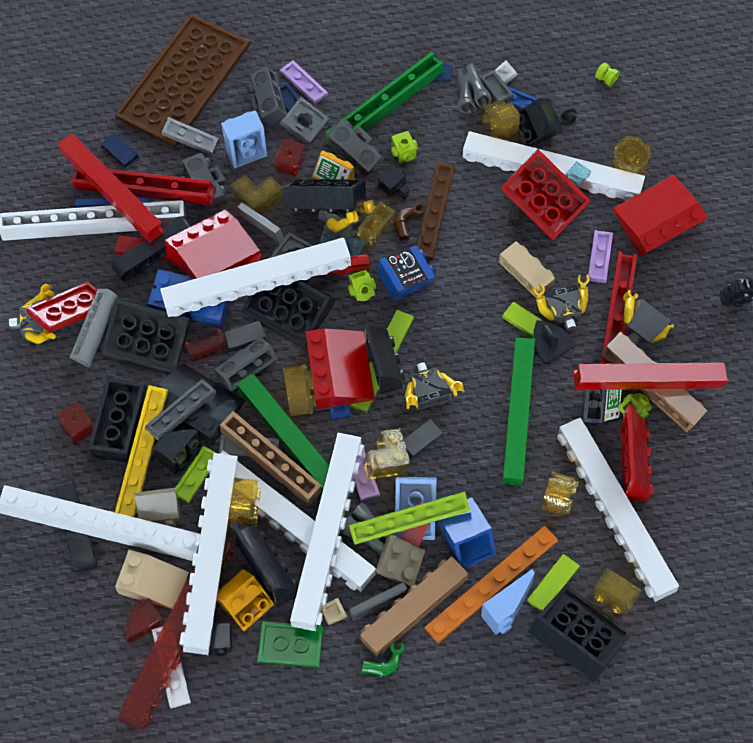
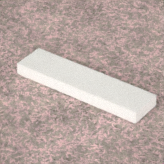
[152,624,191,708]

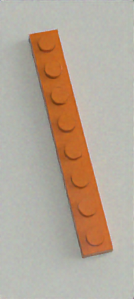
[425,526,558,644]

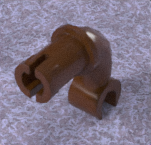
[393,203,425,241]

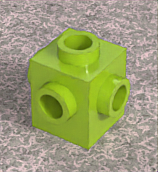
[391,131,418,163]
[348,270,376,301]
[618,393,653,419]

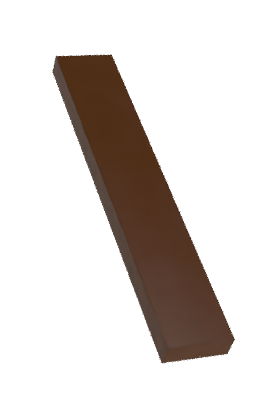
[417,162,455,260]

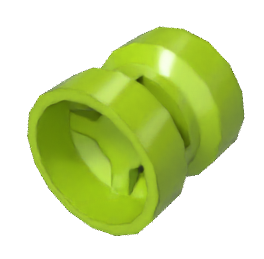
[595,62,620,87]

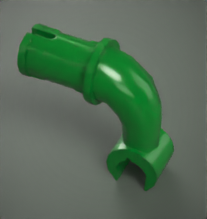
[362,641,404,678]

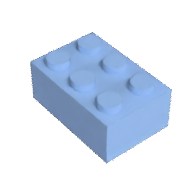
[221,111,267,169]

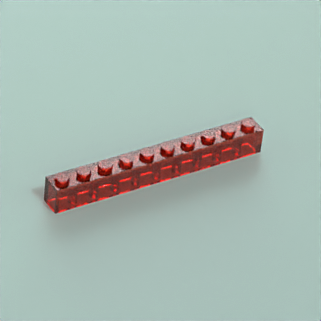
[118,541,234,732]

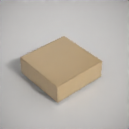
[321,598,347,625]

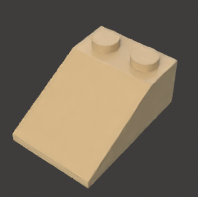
[115,550,189,610]

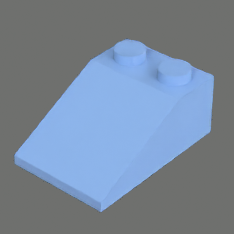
[395,477,437,540]
[481,570,535,635]

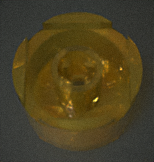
[612,137,651,175]
[541,471,578,516]

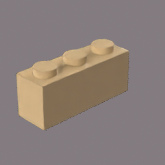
[499,241,555,298]

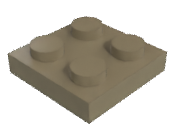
[376,534,425,588]

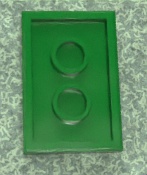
[257,621,323,668]

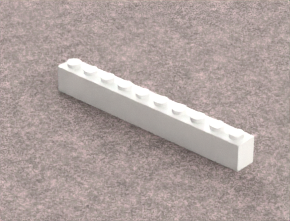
[463,131,645,201]
[0,200,186,241]
[160,238,351,317]
[557,418,679,602]
[290,433,364,631]
[209,450,376,592]
[180,453,237,655]
[0,485,201,561]

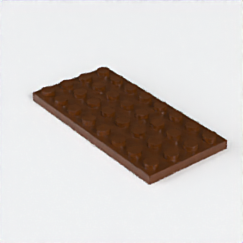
[115,13,250,148]

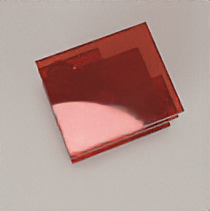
[274,138,306,176]
[57,402,93,444]

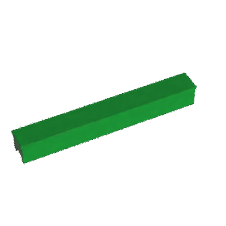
[325,52,444,152]
[503,337,535,487]
[237,373,329,493]

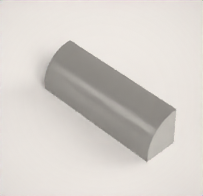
[69,289,119,367]

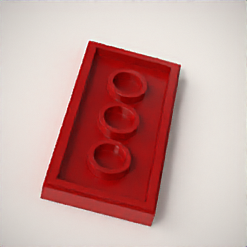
[27,282,97,333]

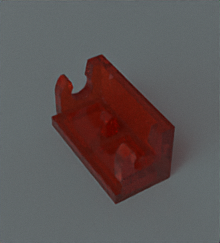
[184,327,227,363]

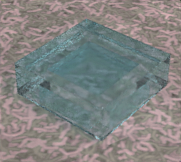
[565,161,591,186]

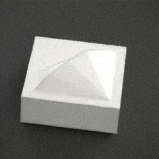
[495,61,518,84]

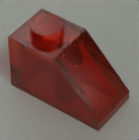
[124,598,164,645]

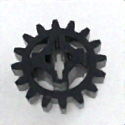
[719,279,753,307]

